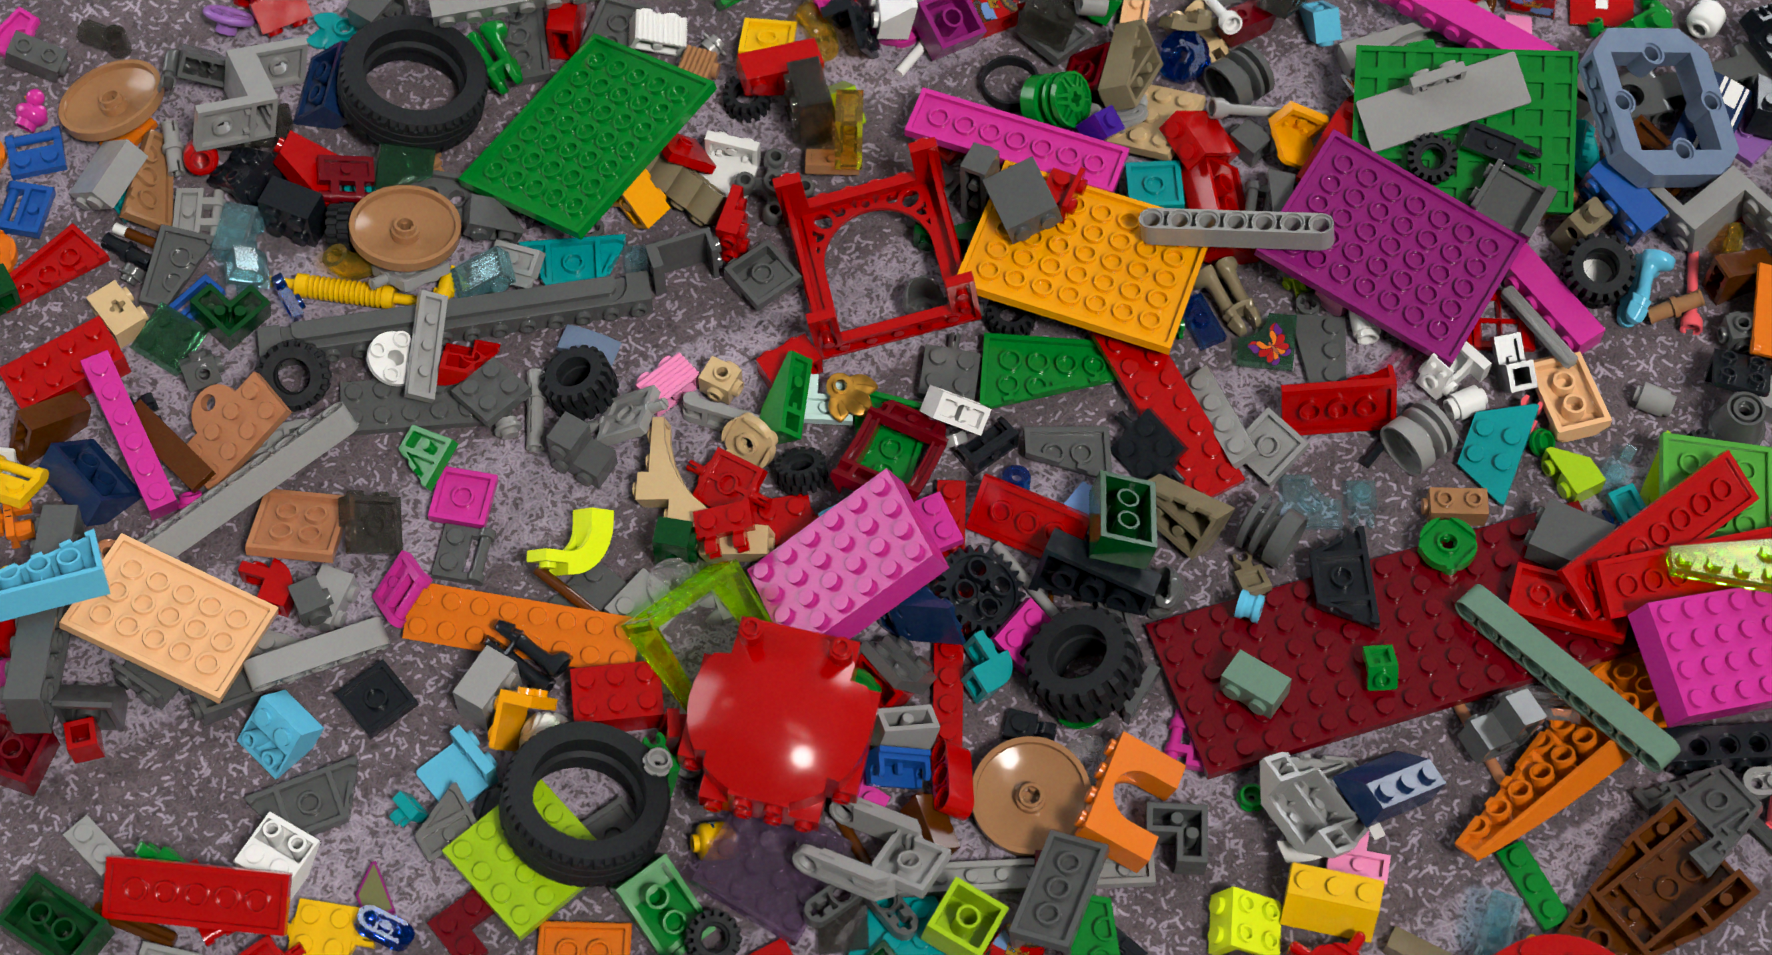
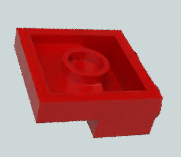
[716,184,750,263]

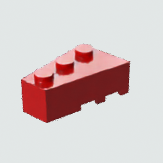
[736,37,824,96]

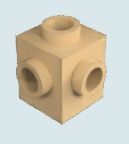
[698,356,745,405]

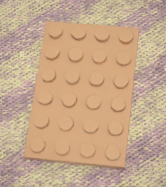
[59,533,279,704]

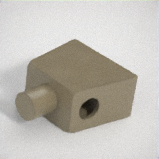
[1549,196,1613,255]

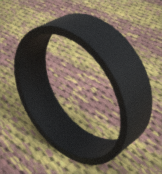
[981,55,1039,112]

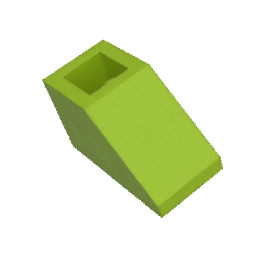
[1541,447,1606,503]

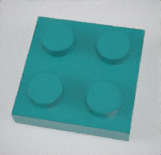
[1125,160,1185,209]

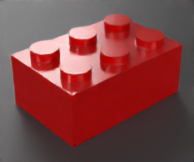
[570,660,665,732]

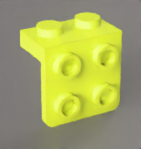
[1208,886,1282,955]

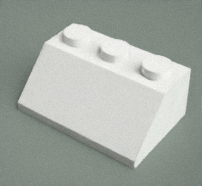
[869,0,918,39]

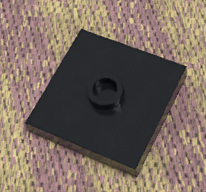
[334,659,419,740]

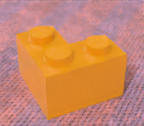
[611,169,671,229]

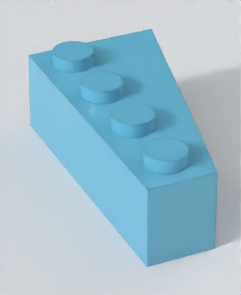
[0,529,111,622]

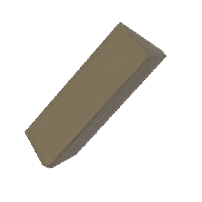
[1383,926,1452,955]

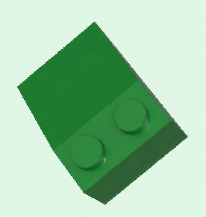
[608,852,716,955]

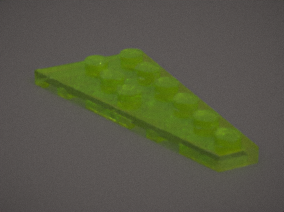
[1666,538,1772,593]

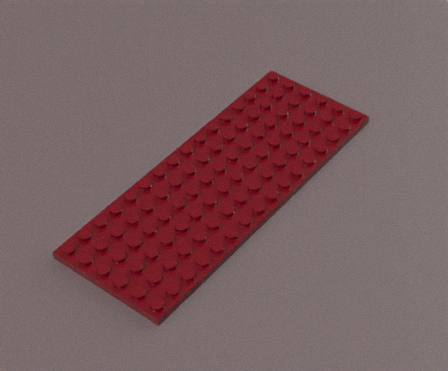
[1145,500,1640,780]

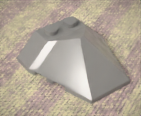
[1260,752,1371,858]

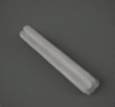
[1501,285,1578,369]

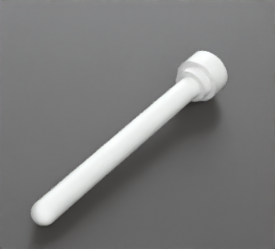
[1203,0,1243,35]

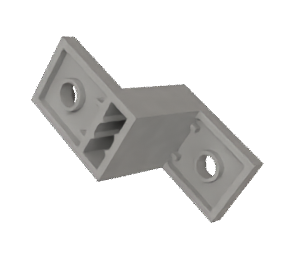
[193,37,308,152]
[1647,165,1772,254]

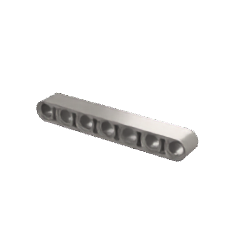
[1139,208,1335,251]

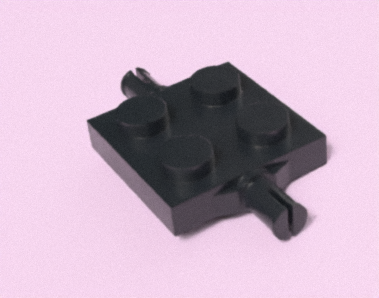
[1111,408,1189,483]

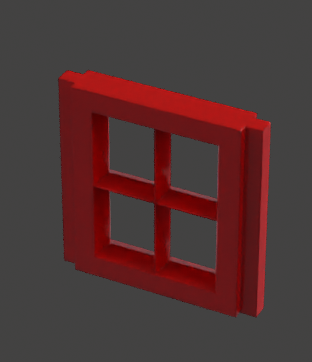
[1467,290,1535,352]

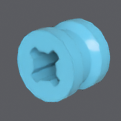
[1234,589,1265,624]

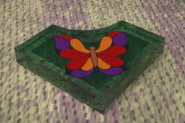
[1236,313,1297,372]

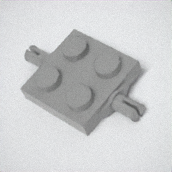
[368,254,453,292]
[587,385,669,446]

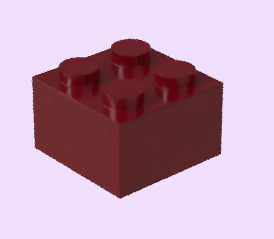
[0,713,60,797]

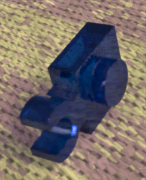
[270,272,306,322]

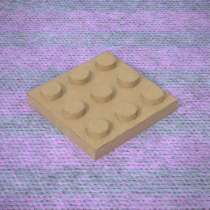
[1106,84,1207,161]

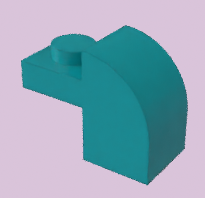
[961,630,1013,704]

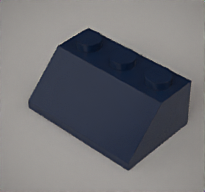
[293,40,349,130]
[38,438,141,526]
[1333,751,1446,828]

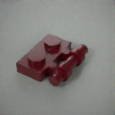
[317,154,375,205]

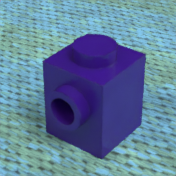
[1076,105,1125,141]

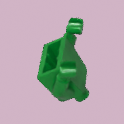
[1587,0,1673,37]

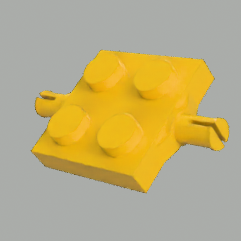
[287,898,377,955]

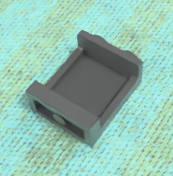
[1468,158,1558,243]

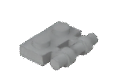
[172,188,226,241]

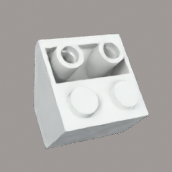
[234,811,321,901]

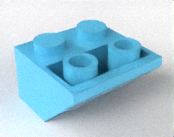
[237,690,324,780]

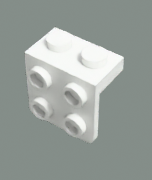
[699,130,761,199]

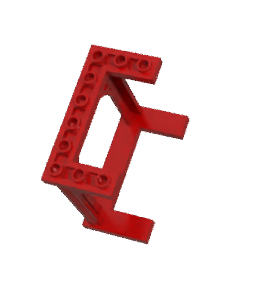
[772,137,982,360]

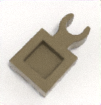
[1232,551,1272,596]

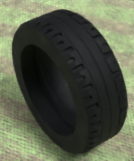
[336,15,489,156]
[499,721,671,887]

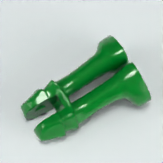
[466,20,523,95]

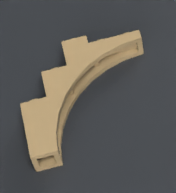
[632,417,775,562]

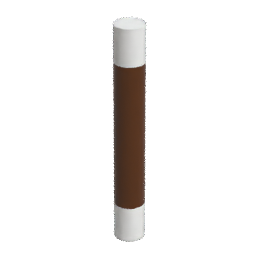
[112,223,157,249]

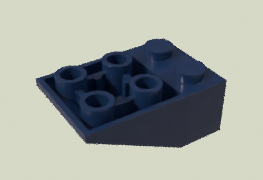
[878,586,966,645]

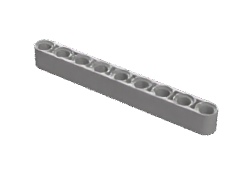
[137,402,358,558]

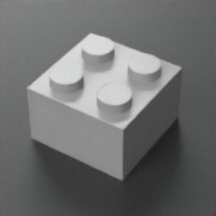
[453,645,522,731]

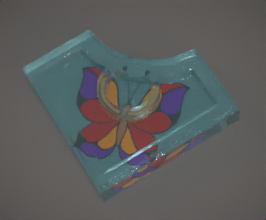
[1281,475,1343,530]

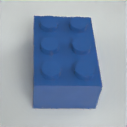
[1577,157,1669,247]

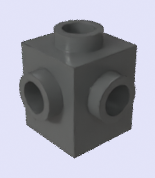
[1717,311,1754,354]
[178,348,225,392]

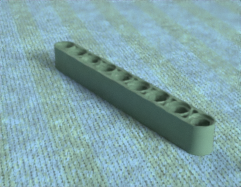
[1455,584,1680,773]

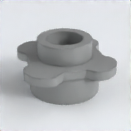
[700,32,726,57]

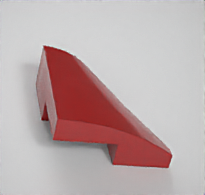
[437,339,501,386]

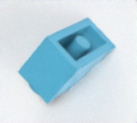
[1298,0,1342,47]

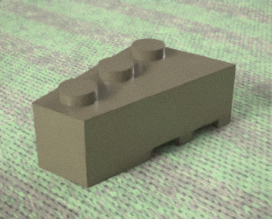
[1098,19,1163,111]
[1148,474,1235,560]

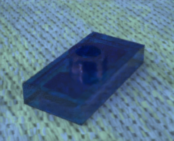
[1183,292,1227,351]

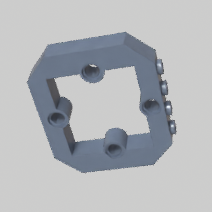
[1577,28,1739,188]

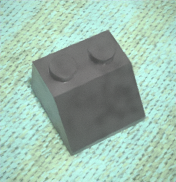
[51,682,129,731]

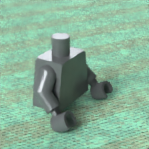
[157,43,228,101]

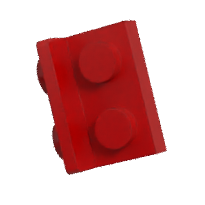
[1046,167,1088,224]

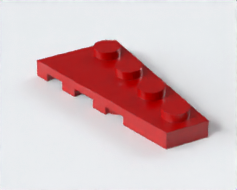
[6,223,110,313]

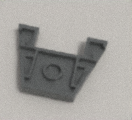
[1632,764,1763,878]

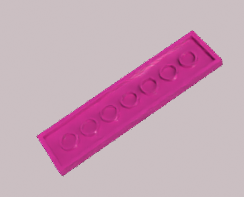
[905,87,1130,193]

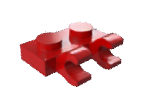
[693,499,756,560]

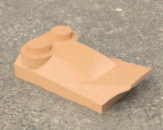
[1533,352,1612,442]

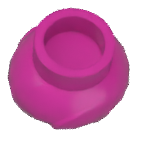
[14,89,48,133]

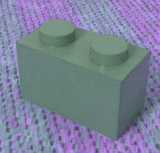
[1219,649,1292,719]

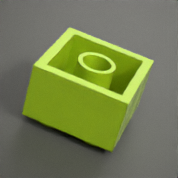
[920,876,1010,955]

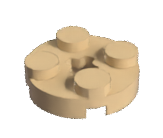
[721,412,778,468]

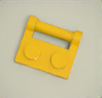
[0,455,49,509]

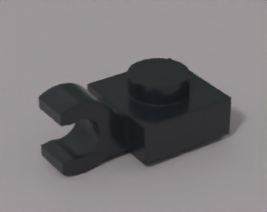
[1002,708,1057,741]

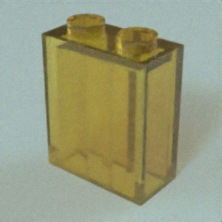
[835,89,864,170]

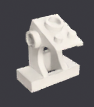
[1416,341,1492,400]

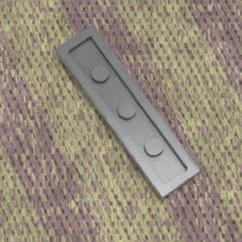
[404,289,448,403]
[1184,365,1260,469]

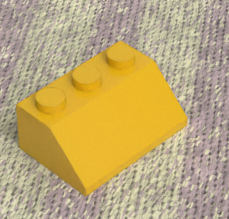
[1280,862,1385,943]

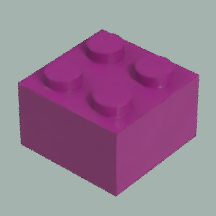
[913,0,987,61]

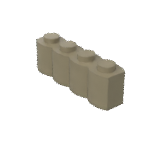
[646,152,728,227]

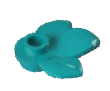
[306,12,359,49]

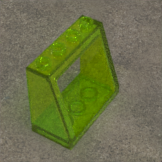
[621,559,773,713]

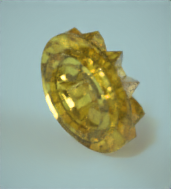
[1721,222,1744,254]

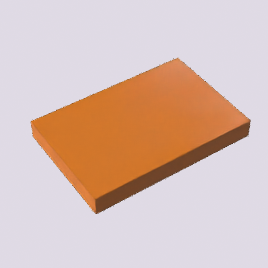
[537,921,632,955]

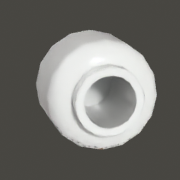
[1686,0,1726,39]

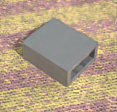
[68,139,148,211]

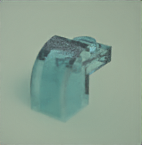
[224,245,271,295]

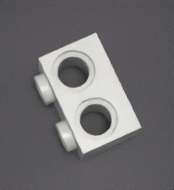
[920,385,992,436]

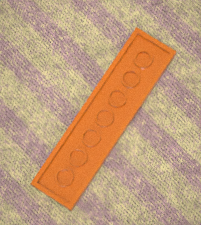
[402,582,644,668]

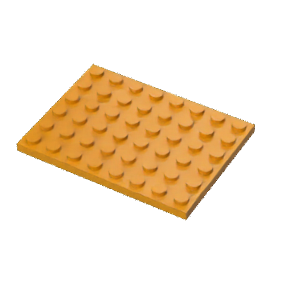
[957,160,1208,355]

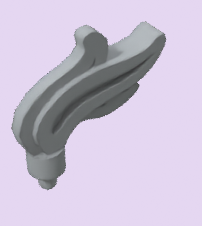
[1116,94,1148,134]

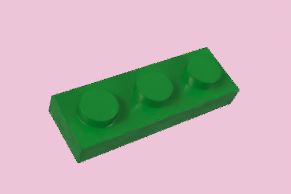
[1495,840,1570,934]

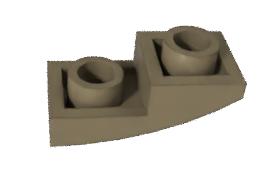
[1159,8,1219,31]

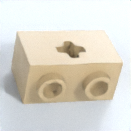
[86,280,149,349]

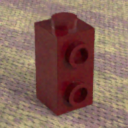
[1215,0,1278,48]

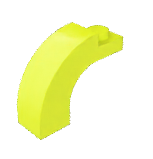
[527,507,614,577]

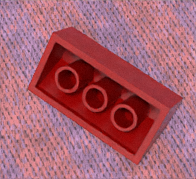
[1181,156,1260,266]

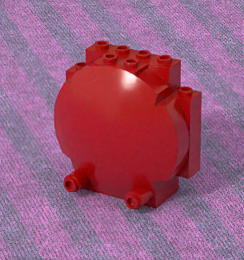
[677,616,881,833]

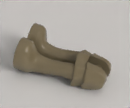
[1194,256,1263,337]

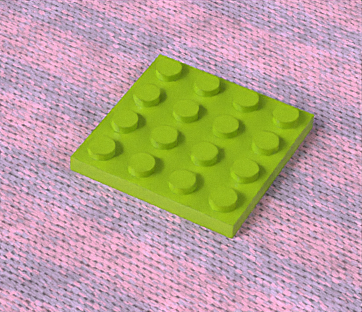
[442,779,597,941]

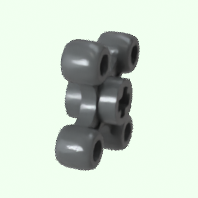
[733,148,815,226]

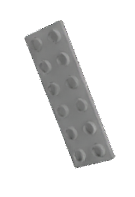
[1356,52,1531,153]

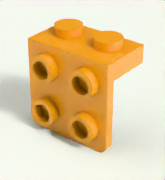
[1268,101,1330,170]
[488,686,558,751]

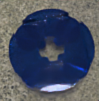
[1160,30,1211,85]

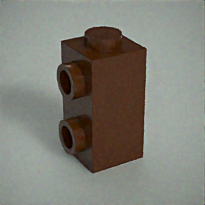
[900,792,961,855]

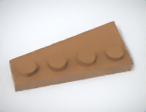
[119,129,173,232]

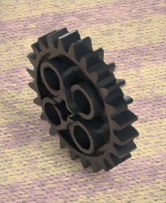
[933,545,1026,638]

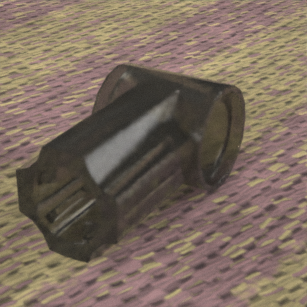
[76,19,132,59]

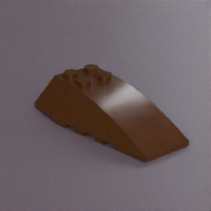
[1556,798,1760,955]

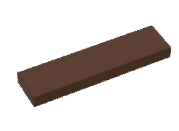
[133,399,216,493]

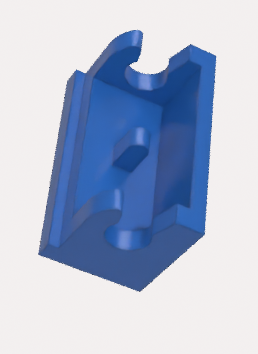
[865,745,931,790]

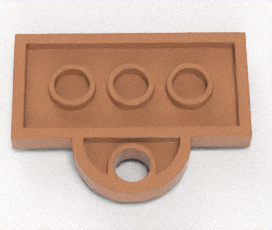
[187,372,292,490]

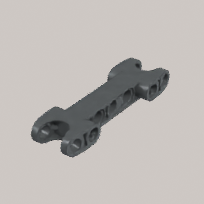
[1619,41,1772,125]

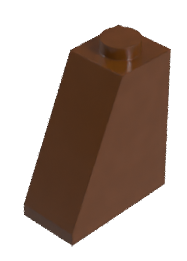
[1702,247,1772,306]
[9,390,91,466]

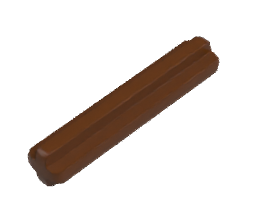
[92,901,178,947]

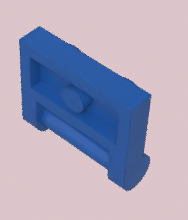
[5,125,68,181]
[0,181,56,239]

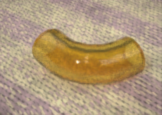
[792,0,839,61]
[322,244,373,280]

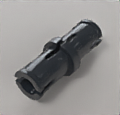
[101,232,152,272]

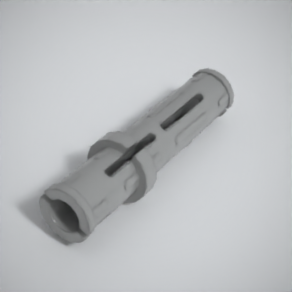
[524,368,547,452]

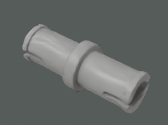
[161,120,186,177]

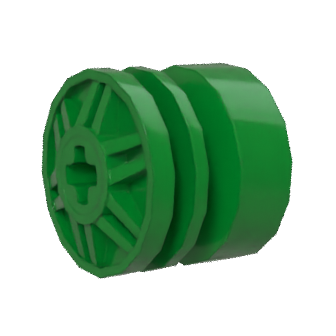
[1020,71,1092,128]

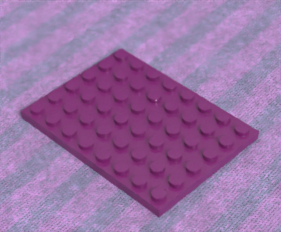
[1254,129,1527,368]

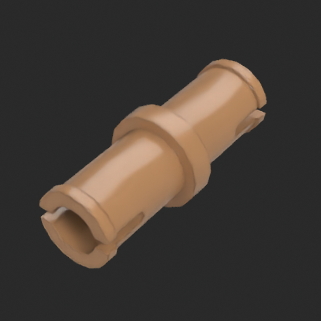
[1647,289,1705,325]

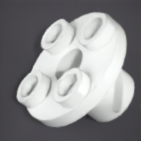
[366,331,412,386]

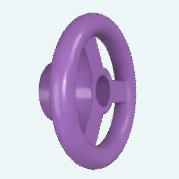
[203,5,256,36]

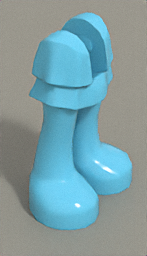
[1617,249,1676,328]

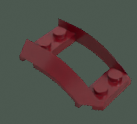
[830,400,949,502]

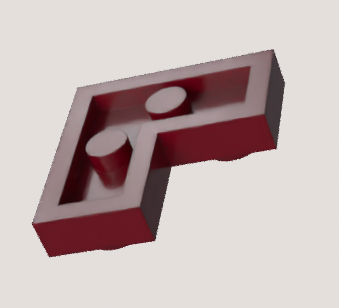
[427,889,495,955]

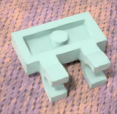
[804,374,853,426]

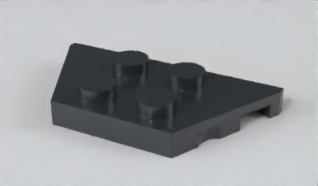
[1309,526,1380,629]

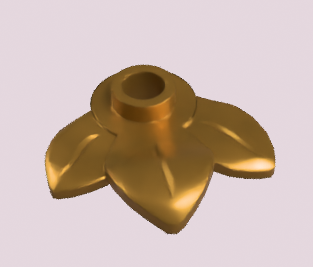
[826,373,878,423]

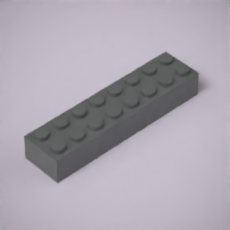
[0,505,87,733]

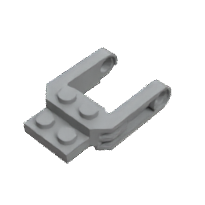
[792,797,951,901]

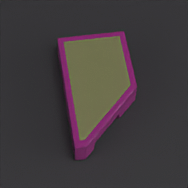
[356,861,396,925]

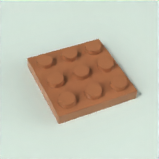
[245,489,352,563]

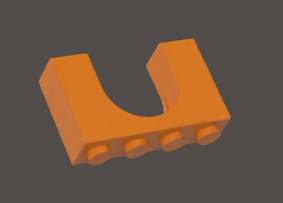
[1074,731,1186,873]

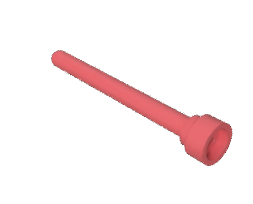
[1680,251,1703,335]

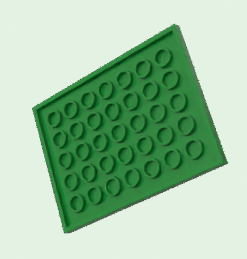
[458,33,717,240]

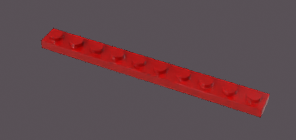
[932,480,966,750]

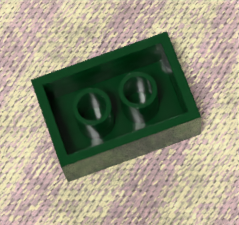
[1089,470,1157,570]
[0,872,115,955]

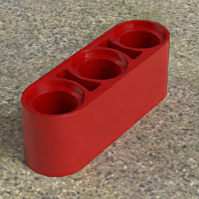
[931,739,974,821]

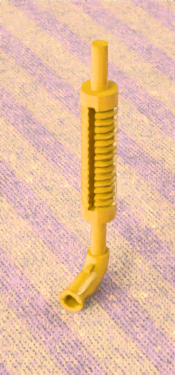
[264,265,459,309]

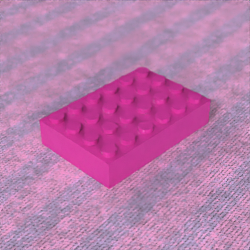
[747,468,949,640]
[1628,582,1772,728]

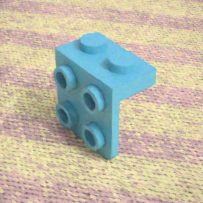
[417,725,499,804]

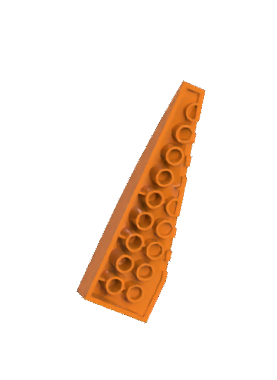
[1455,651,1667,861]

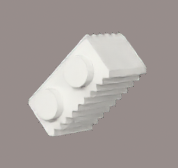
[628,8,687,57]

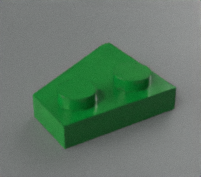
[398,424,458,492]

